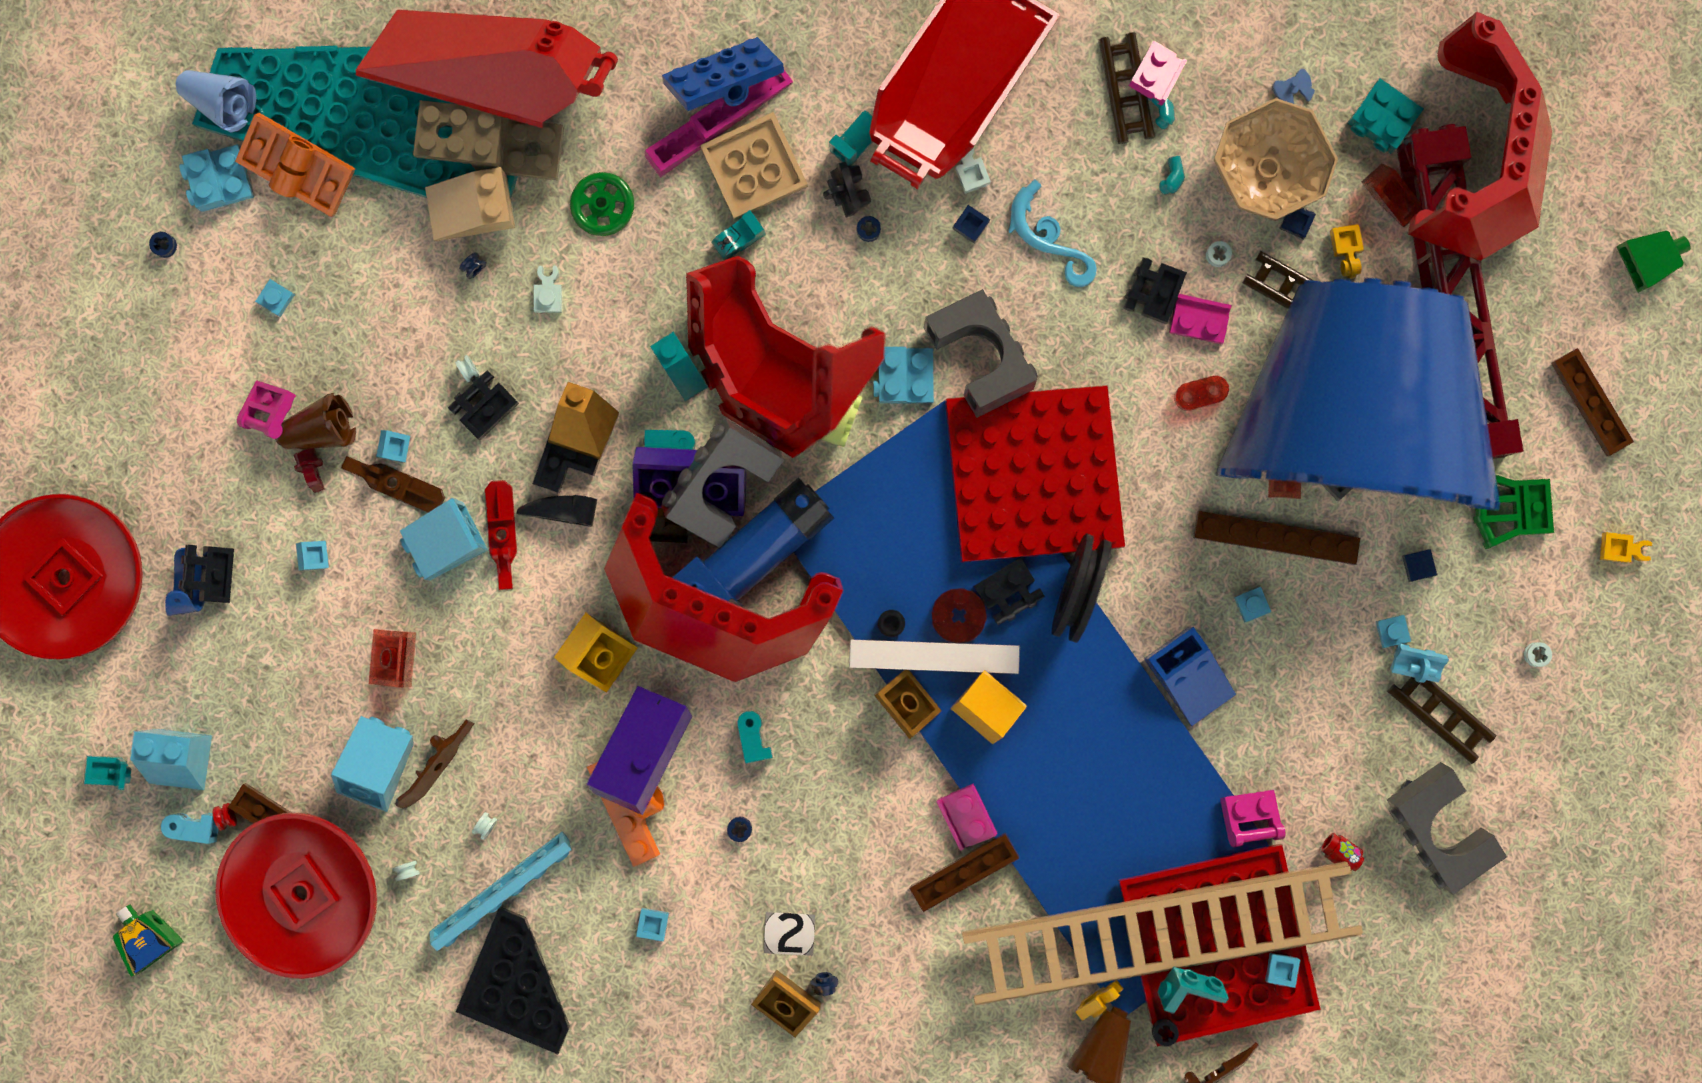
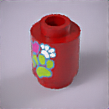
[1321,833,1364,871]

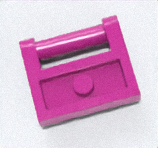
[237,380,296,439]
[1220,790,1286,847]

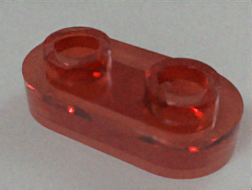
[1174,375,1229,411]

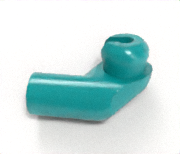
[1148,98,1175,129]
[1159,156,1185,195]

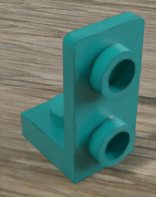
[829,111,872,166]

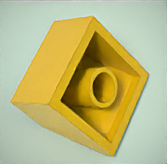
[554,612,638,693]

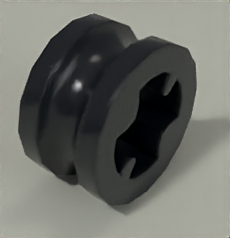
[1152,1019,1179,1047]

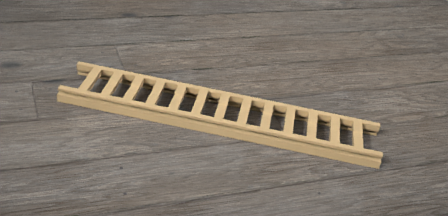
[961,862,1363,1006]

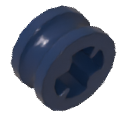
[857,216,881,242]
[149,232,177,258]
[459,252,487,279]
[727,816,752,842]

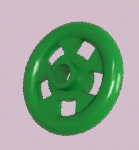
[570,172,635,236]

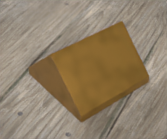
[874,670,941,739]
[751,969,821,1038]

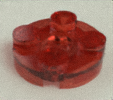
[931,588,987,643]

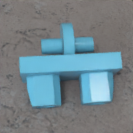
[1390,644,1449,683]

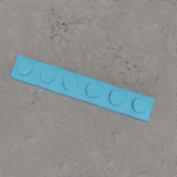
[429,831,571,951]

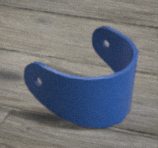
[165,548,205,616]

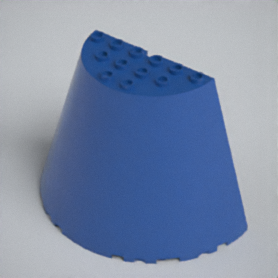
[1216,278,1500,511]

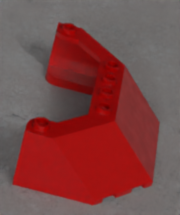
[1408,12,1552,261]
[686,256,885,458]
[604,493,843,682]

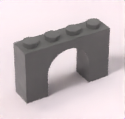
[923,289,1038,418]
[661,417,784,548]
[1387,762,1507,895]

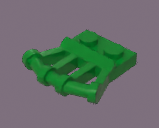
[1473,475,1554,550]

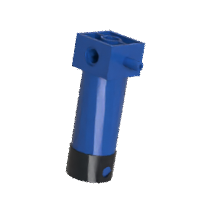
[673,477,835,607]

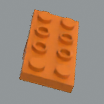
[235,113,356,217]

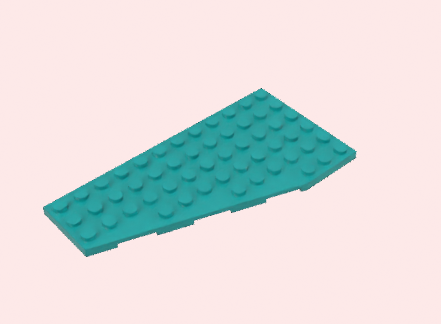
[192,46,528,199]

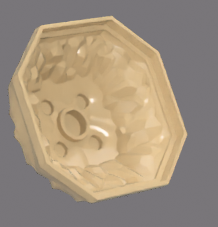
[1214,98,1338,221]

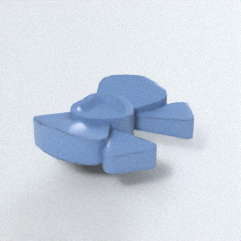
[1272,69,1315,104]

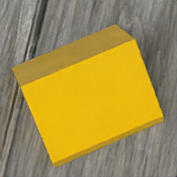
[950,670,1027,744]

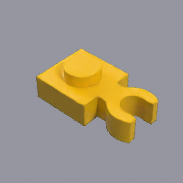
[1600,532,1652,563]
[1076,980,1124,1021]

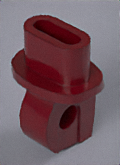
[294,448,325,493]

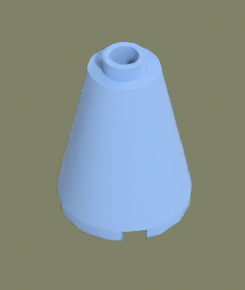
[176,70,256,132]

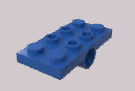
[662,37,784,111]

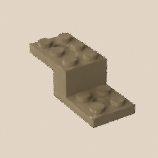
[413,100,564,181]

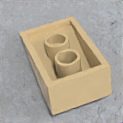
[425,167,515,241]

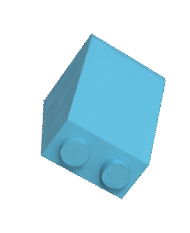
[400,498,488,580]
[331,716,414,812]
[130,729,212,790]

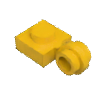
[1330,224,1364,279]

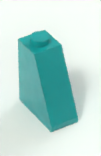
[650,331,708,402]

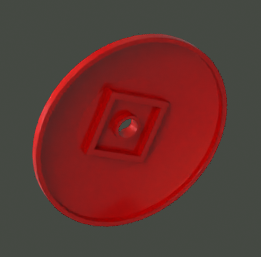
[0,494,143,659]
[215,813,377,979]

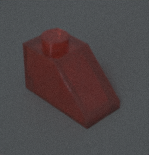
[1361,163,1422,227]

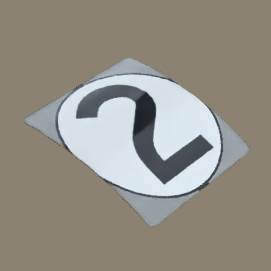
[764,912,815,956]

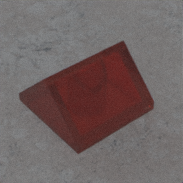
[369,629,416,688]

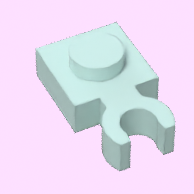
[955,148,991,194]
[534,266,562,313]

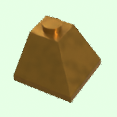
[548,382,619,460]

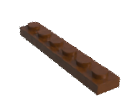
[1193,511,1361,565]

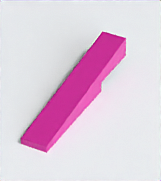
[645,70,793,178]

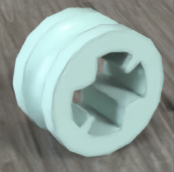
[1206,241,1232,267]
[455,355,480,383]
[1524,642,1552,667]
[472,812,498,840]
[392,860,420,882]

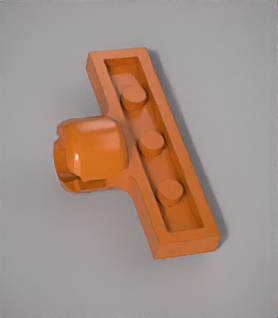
[587,762,665,867]

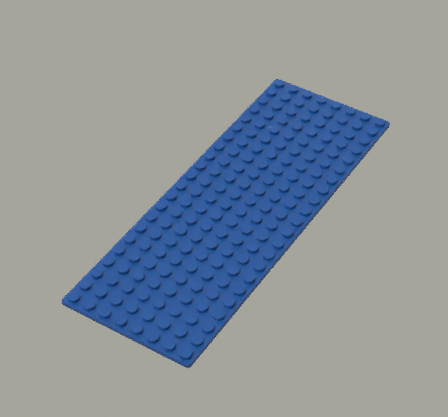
[794,400,1270,1015]

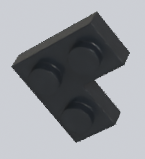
[532,434,600,493]

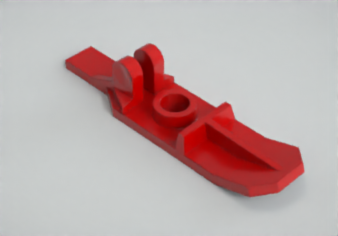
[484,480,517,590]

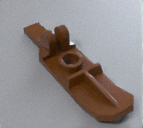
[341,456,445,513]
[395,719,475,809]
[1185,1042,1259,1083]

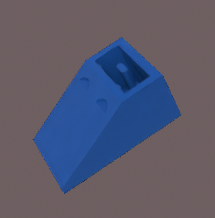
[1144,627,1236,726]

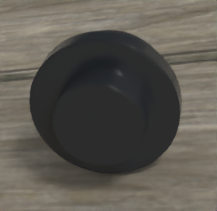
[878,610,905,637]

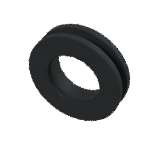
[1051,534,1111,643]

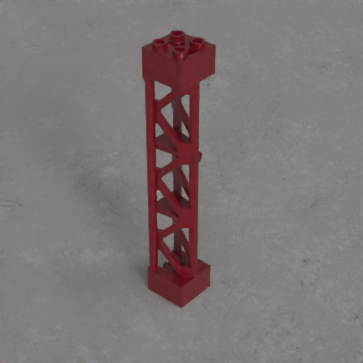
[1397,124,1524,459]

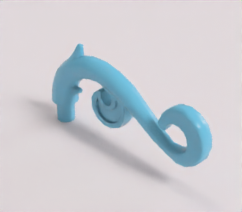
[1008,179,1097,287]

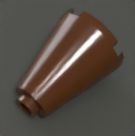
[275,393,356,450]
[1067,1006,1131,1083]

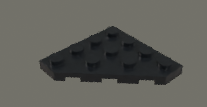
[456,907,570,1055]

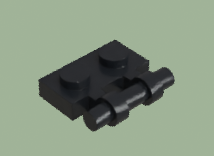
[1124,257,1187,324]
[448,370,519,440]
[179,545,234,603]
[973,557,1045,626]

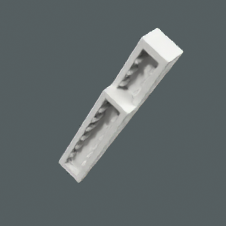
[849,640,1019,674]

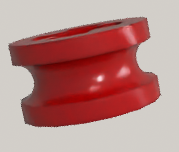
[212,803,237,831]

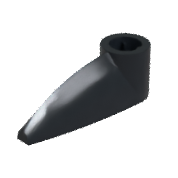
[516,495,597,527]

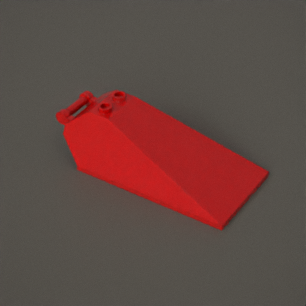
[869,0,1060,190]
[356,10,618,128]

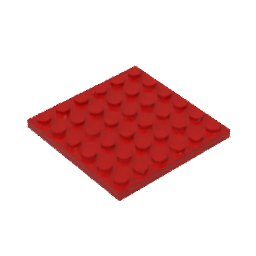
[945,385,1125,563]
[1118,844,1321,1047]

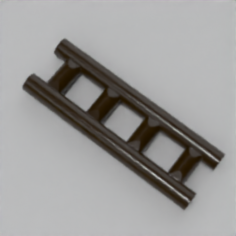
[1099,32,1155,144]
[1242,251,1312,309]
[1387,677,1497,764]

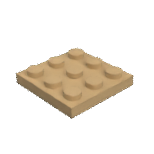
[700,112,808,221]

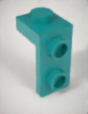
[83,755,131,790]
[1158,967,1229,1013]

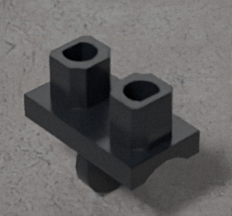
[823,161,871,218]

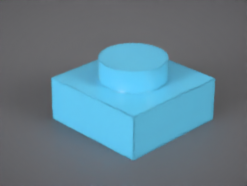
[255,279,295,317]
[376,430,410,463]
[296,541,329,571]
[1234,587,1271,622]
[1375,615,1411,648]
[636,908,669,942]
[1265,953,1300,988]

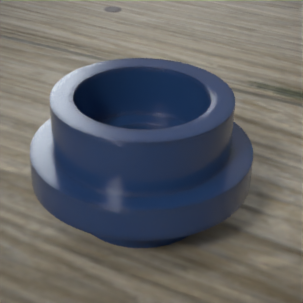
[811,972,839,996]

